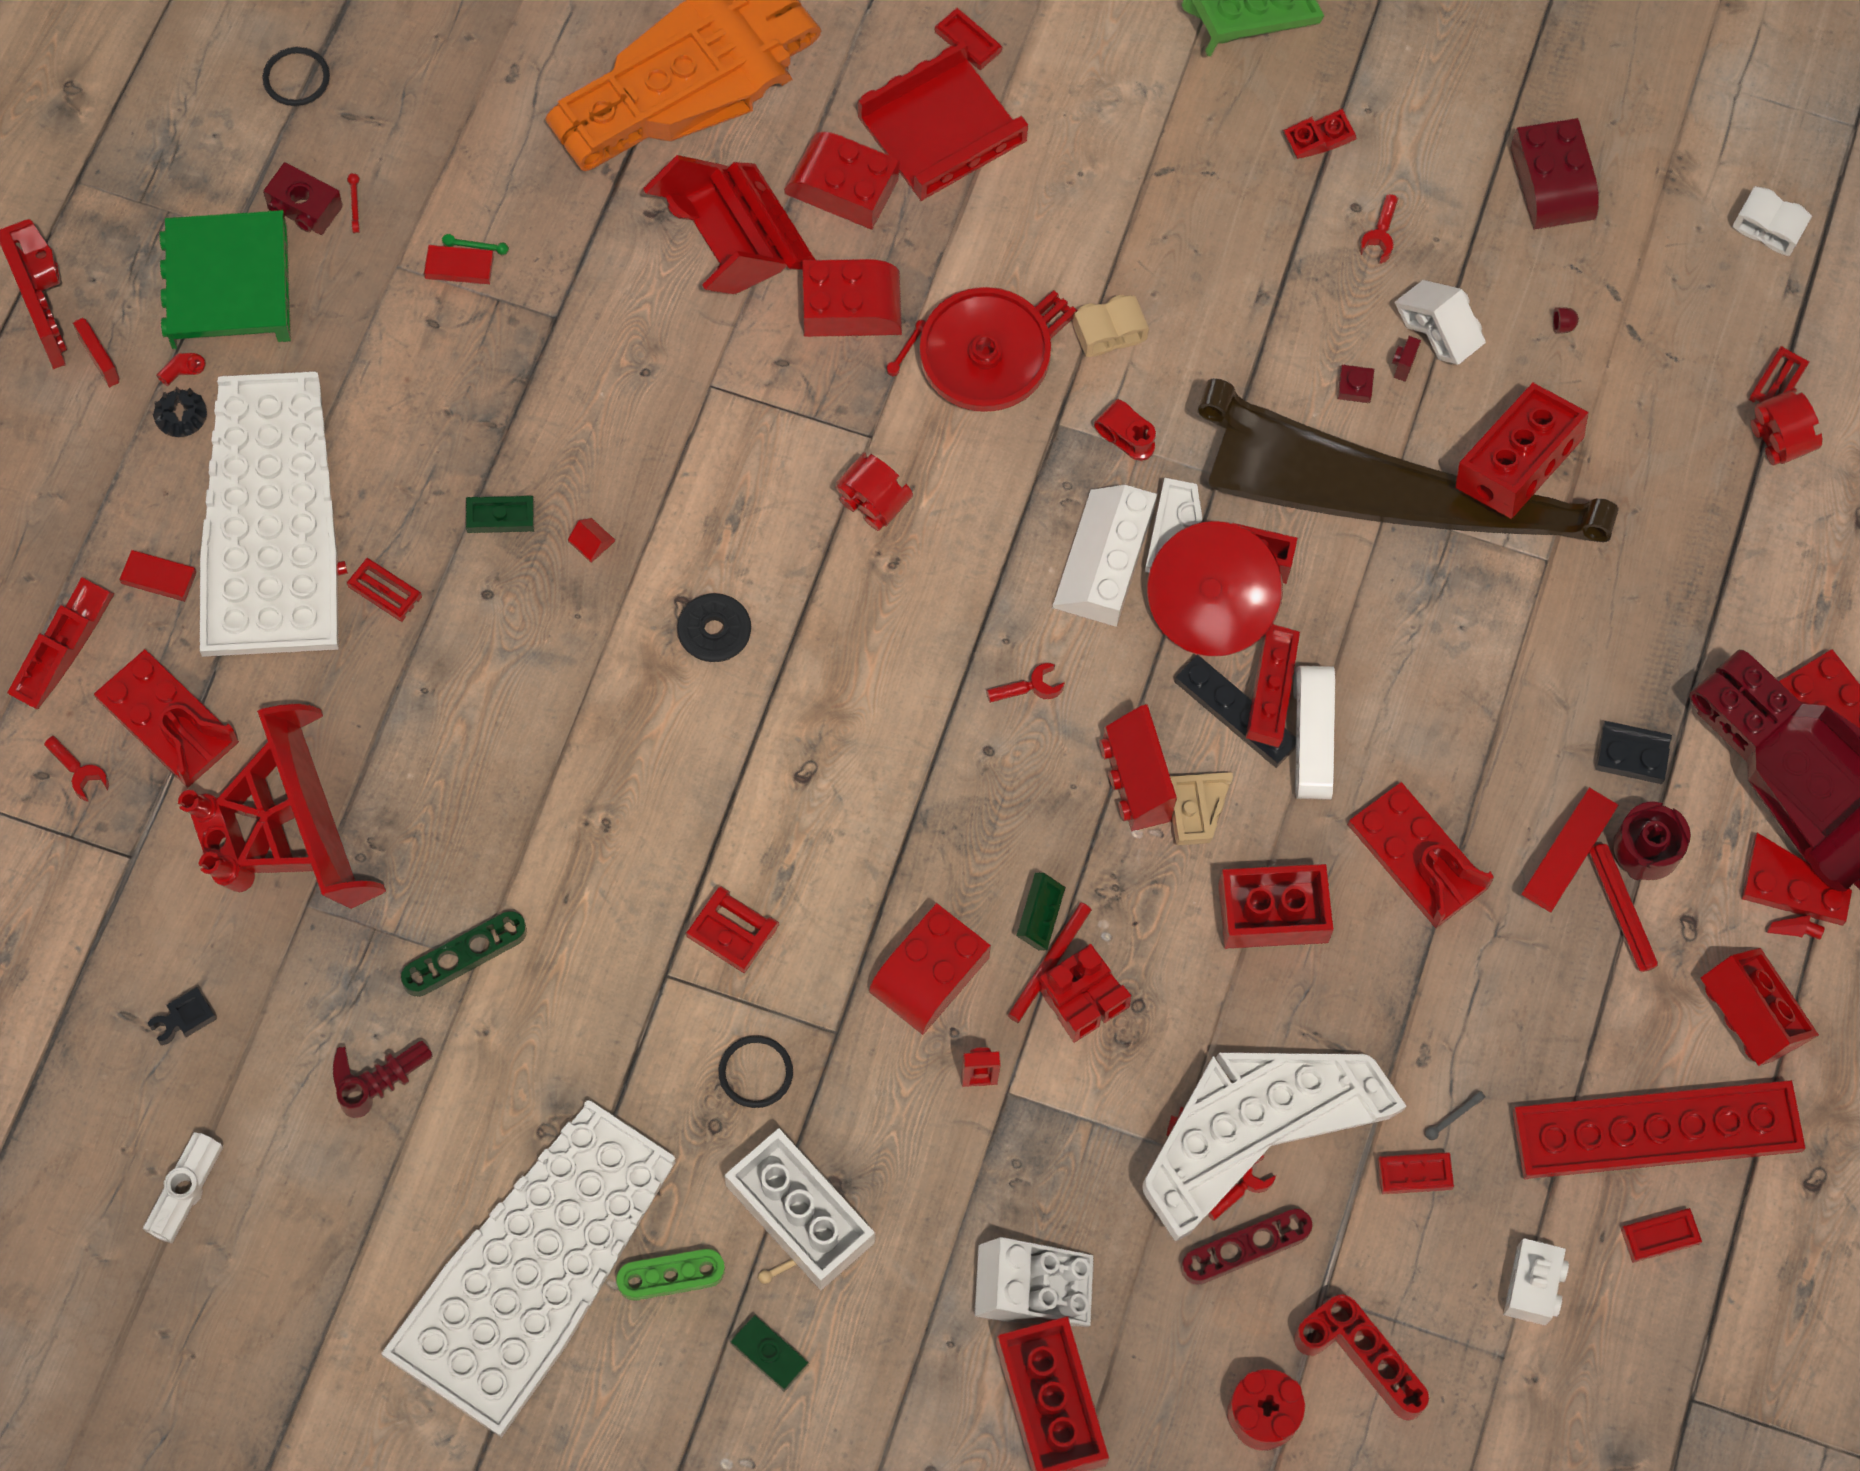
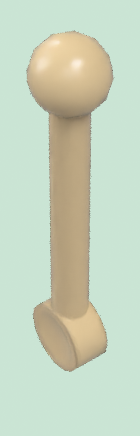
[758,1259,797,1284]

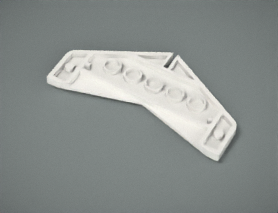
[1143,1053,1407,1242]

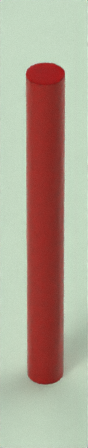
[1007,903,1092,1023]

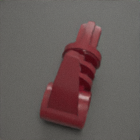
[333,1041,433,1118]

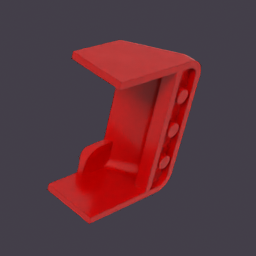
[643,155,787,294]

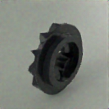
[153,387,207,437]

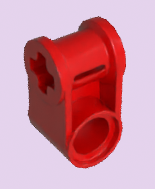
[1094,399,1156,461]

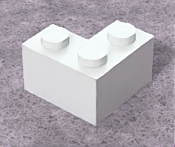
[1395,280,1486,365]

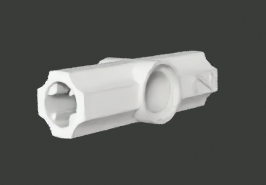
[143,1132,223,1243]

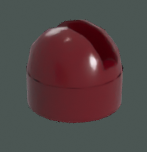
[1553,307,1579,333]

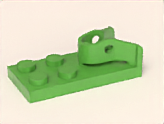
[1181,0,1324,56]

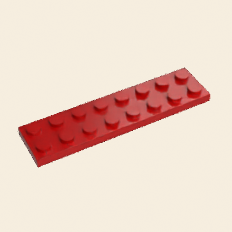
[1512,1080,1806,1179]

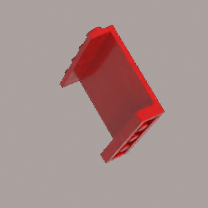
[858,41,1028,201]

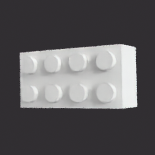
[725,1128,875,1290]

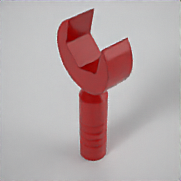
[1360,194,1398,264]
[986,663,1065,703]
[44,736,109,802]
[1208,1155,1276,1221]

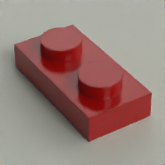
[961,1047,1001,1087]

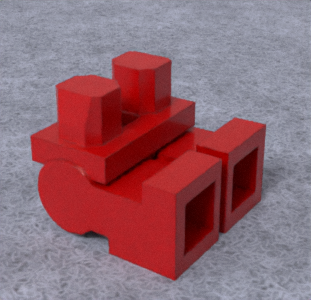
[1039,944,1131,1043]

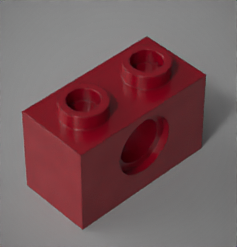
[263,162,343,236]

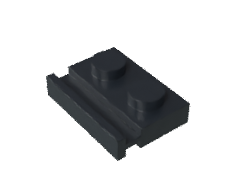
[1595,721,1672,784]

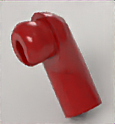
[156,353,206,386]

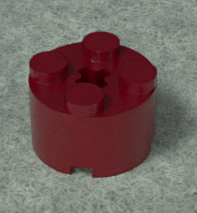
[1613,801,1691,880]

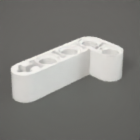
[1293,666,1335,800]

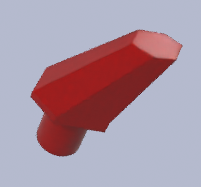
[1766,915,1825,940]

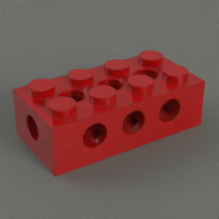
[1456,382,1589,519]

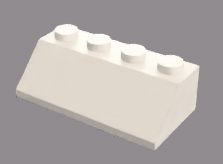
[1053,485,1157,627]

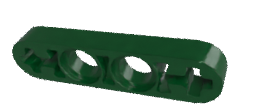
[401,911,527,997]

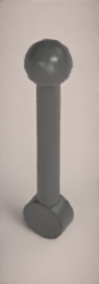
[1425,1091,1486,1140]

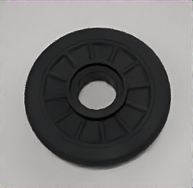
[677,593,751,662]

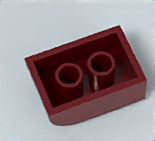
[1510,118,1599,230]

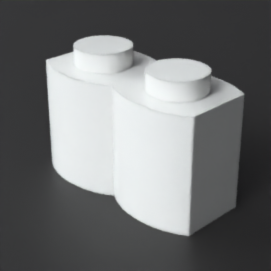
[1733,186,1812,256]

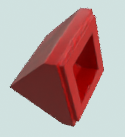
[568,518,615,563]

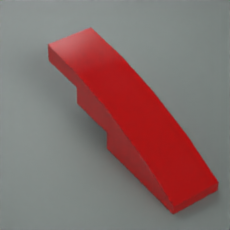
[7,577,114,710]
[1521,787,1619,913]

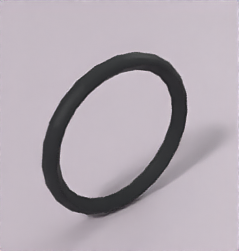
[262,47,330,106]
[718,1036,793,1108]

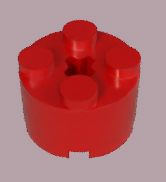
[1750,388,1823,466]
[836,452,913,531]
[1227,1369,1305,1451]

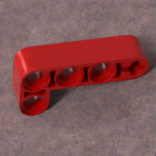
[1294,1294,1429,1420]

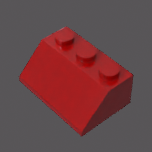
[1099,704,1177,832]
[1700,948,1819,1066]

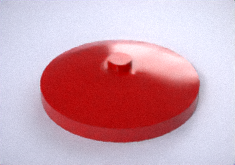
[920,287,1051,412]
[1147,521,1283,656]

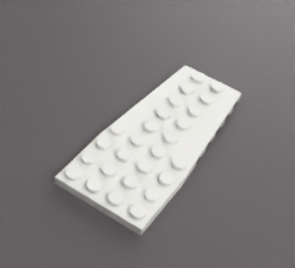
[200,372,339,657]
[381,1100,675,1438]

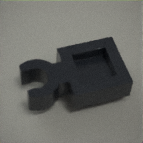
[147,987,216,1046]

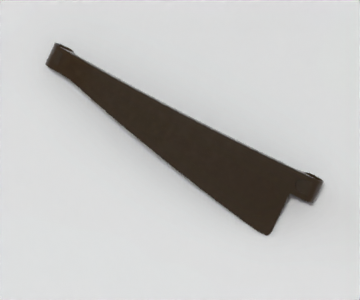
[1197,378,1619,542]

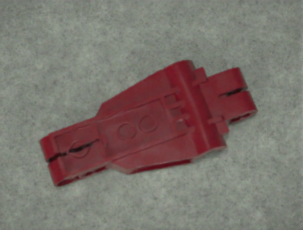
[1689,649,1860,892]

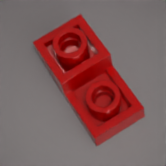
[1283,108,1357,159]

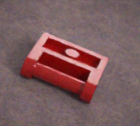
[686,886,779,974]

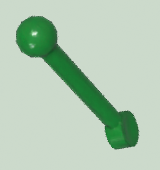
[442,234,509,255]

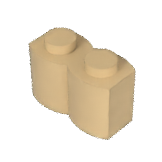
[1073,295,1149,357]

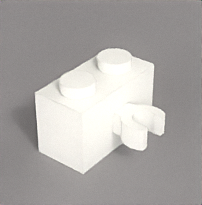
[1504,1238,1569,1326]

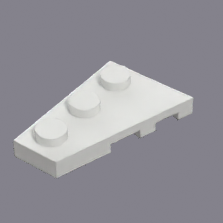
[1145,478,1203,573]

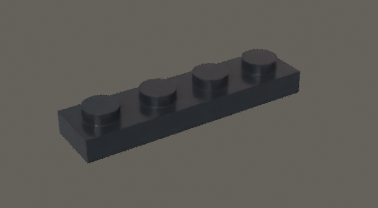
[1174,655,1296,768]

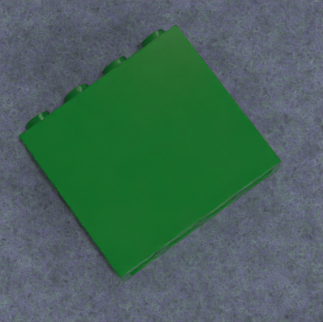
[160,210,291,349]

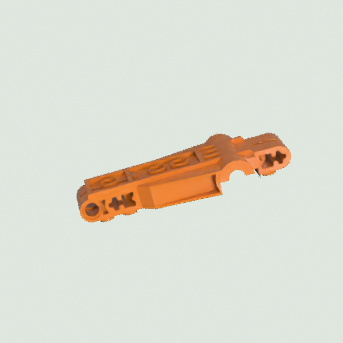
[545,0,821,171]

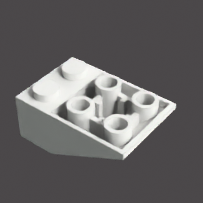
[975,1237,1093,1327]

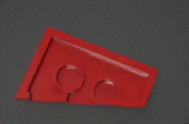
[1742,832,1852,926]

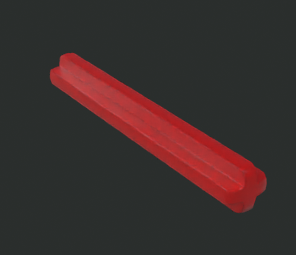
[1589,844,1658,972]

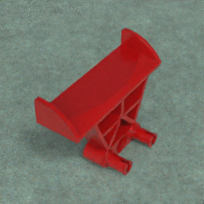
[178,704,386,909]

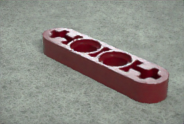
[1181,1209,1313,1285]

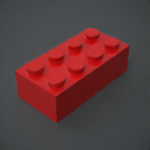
[996,1316,1109,1471]

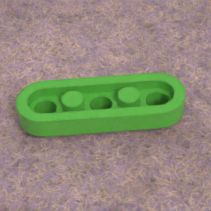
[617,1249,725,1301]

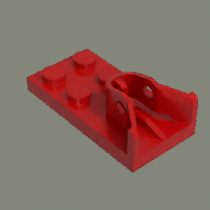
[0,219,67,369]
[94,649,239,788]
[1347,782,1494,928]

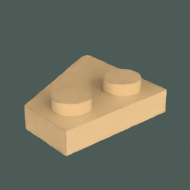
[1170,772,1233,846]

